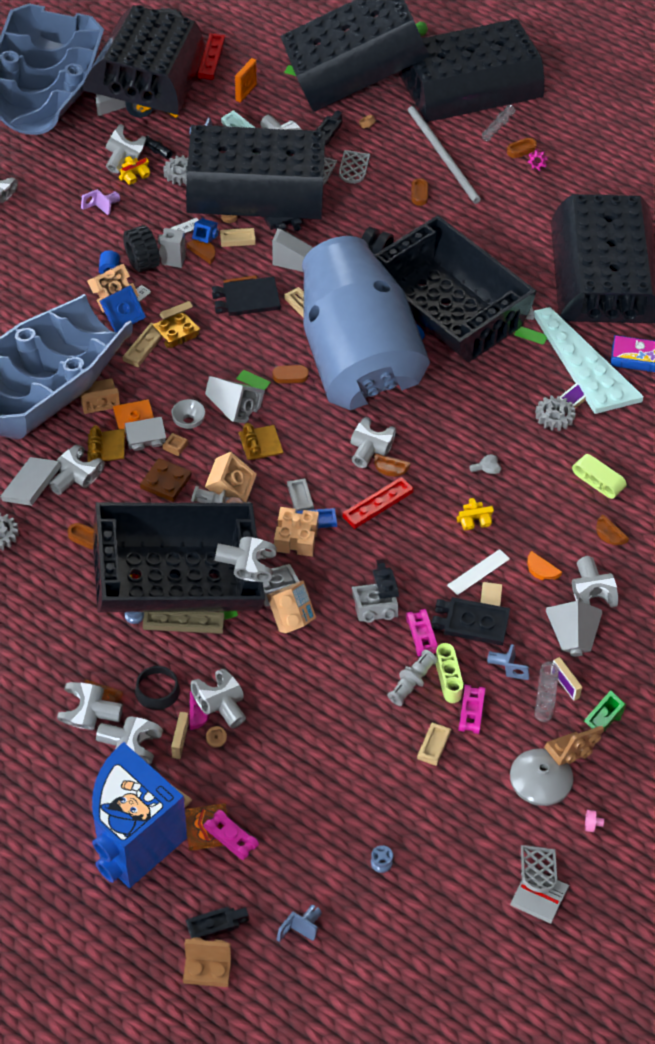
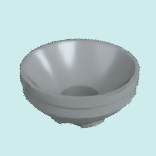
[171,399,205,429]

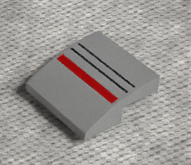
[510,869,569,924]

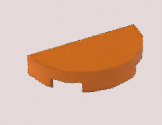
[527,551,562,580]

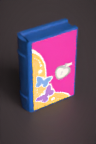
[610,335,655,372]

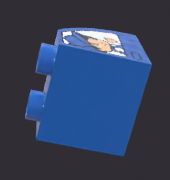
[92,742,187,888]

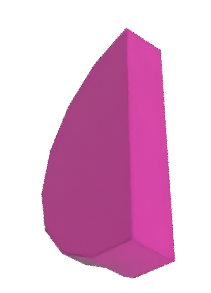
[190,691,210,730]

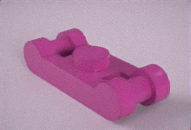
[406,609,438,657]
[459,685,485,734]
[203,809,259,860]

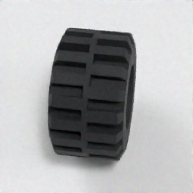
[123,225,160,273]

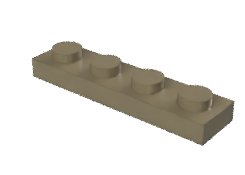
[143,612,224,634]

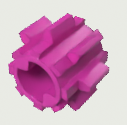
[527,149,549,171]

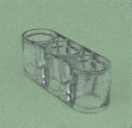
[534,662,559,722]

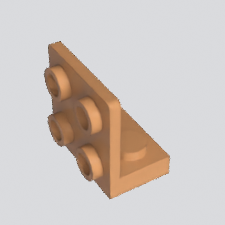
[79,379,120,414]
[544,726,604,766]
[183,938,231,987]

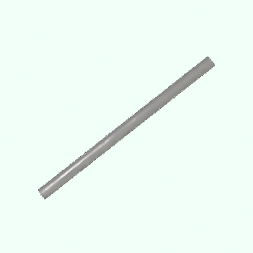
[408,106,481,204]

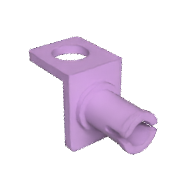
[81,189,120,215]

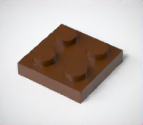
[140,458,192,502]

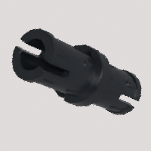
[144,136,173,160]

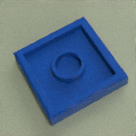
[99,285,146,332]

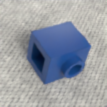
[192,218,219,243]

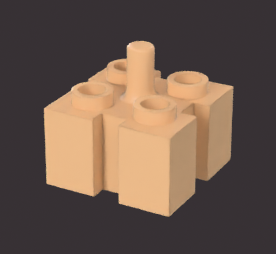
[87,264,139,312]
[274,507,319,557]

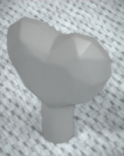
[470,454,502,474]

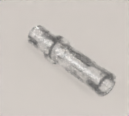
[482,105,515,141]

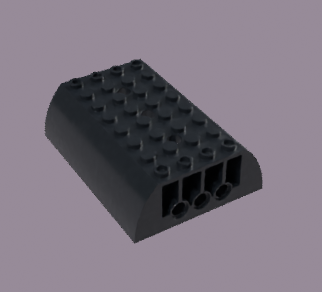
[280,0,430,112]
[83,5,205,115]
[398,19,544,123]
[186,125,325,219]
[551,194,655,324]
[375,215,536,362]
[93,502,265,613]

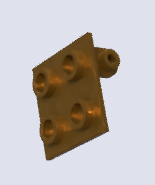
[152,312,200,348]
[238,423,284,461]
[87,425,125,462]

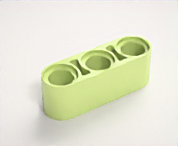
[572,454,627,499]
[436,643,463,703]

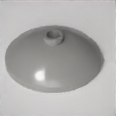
[510,749,573,806]

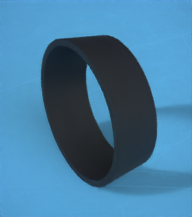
[135,666,180,710]

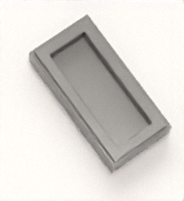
[287,478,314,513]

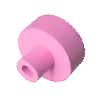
[585,810,604,832]

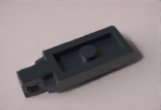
[316,110,342,146]
[373,559,399,599]
[186,907,249,940]

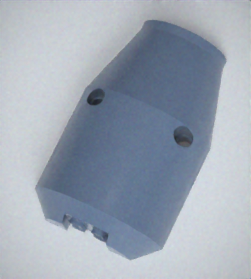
[0,3,104,135]
[302,236,430,410]
[0,294,133,439]

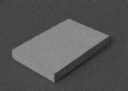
[0,457,61,506]

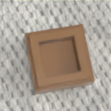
[163,433,188,456]

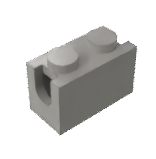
[158,228,186,268]
[125,417,166,451]

